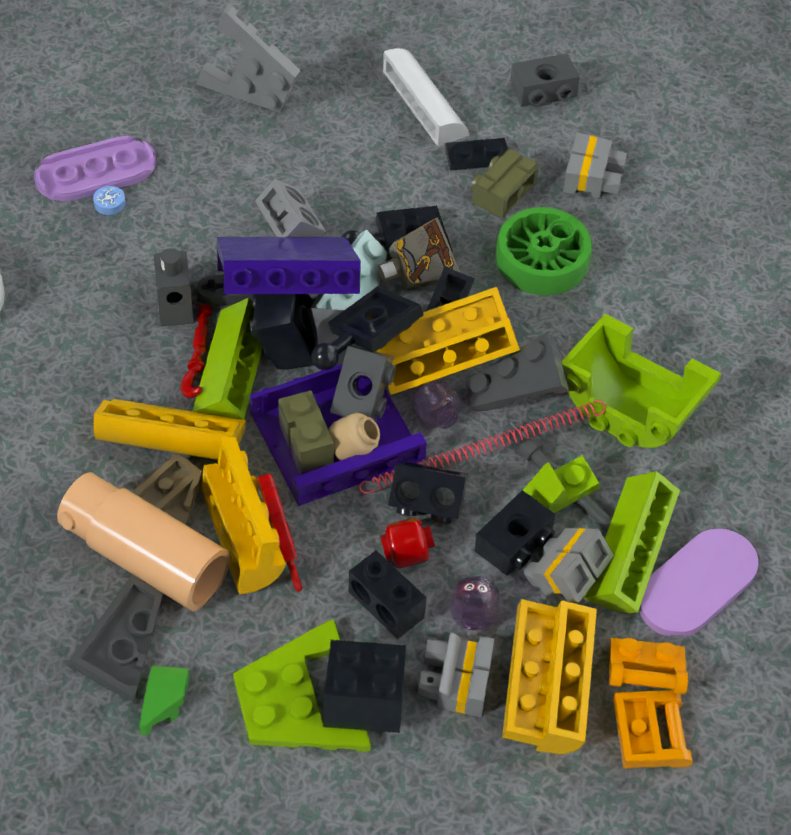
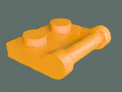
[609,638,688,695]
[613,690,693,769]

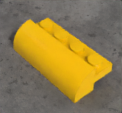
[377,287,520,395]
[93,399,246,460]
[201,437,286,595]
[502,599,597,754]

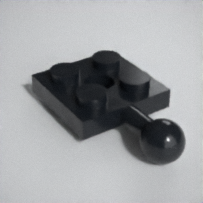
[341,205,453,261]
[311,286,424,370]

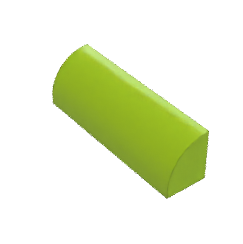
[192,298,263,420]
[583,471,680,613]

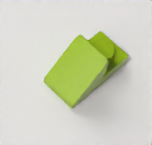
[523,455,601,513]

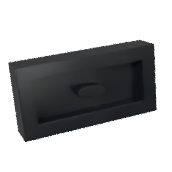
[445,138,508,171]

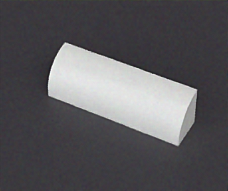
[383,48,469,146]

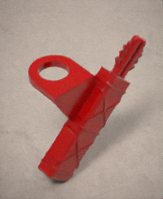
[256,473,302,592]

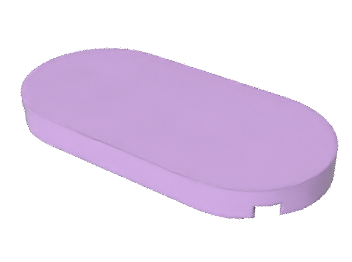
[34,136,156,201]
[639,529,759,637]

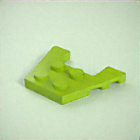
[233,619,371,752]

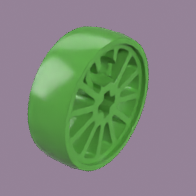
[495,207,592,295]

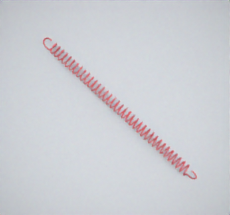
[359,400,606,493]

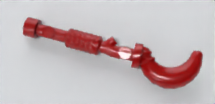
[180,304,212,398]

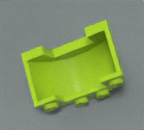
[561,314,722,448]

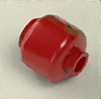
[380,517,435,568]

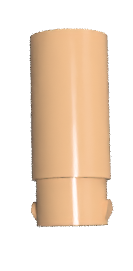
[57,473,231,611]

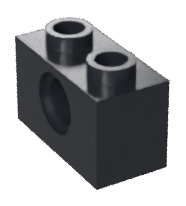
[474,490,555,576]

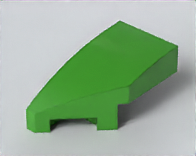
[140,666,189,735]

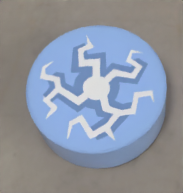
[93,186,125,215]

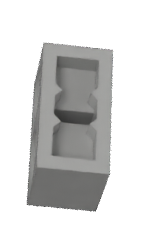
[255,179,326,237]

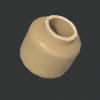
[329,412,380,460]

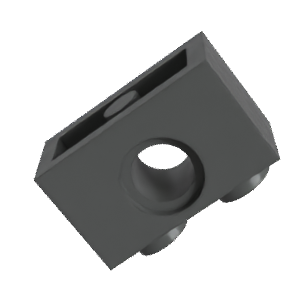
[510,53,580,107]
[330,345,396,422]

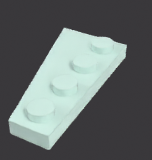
[310,230,388,310]

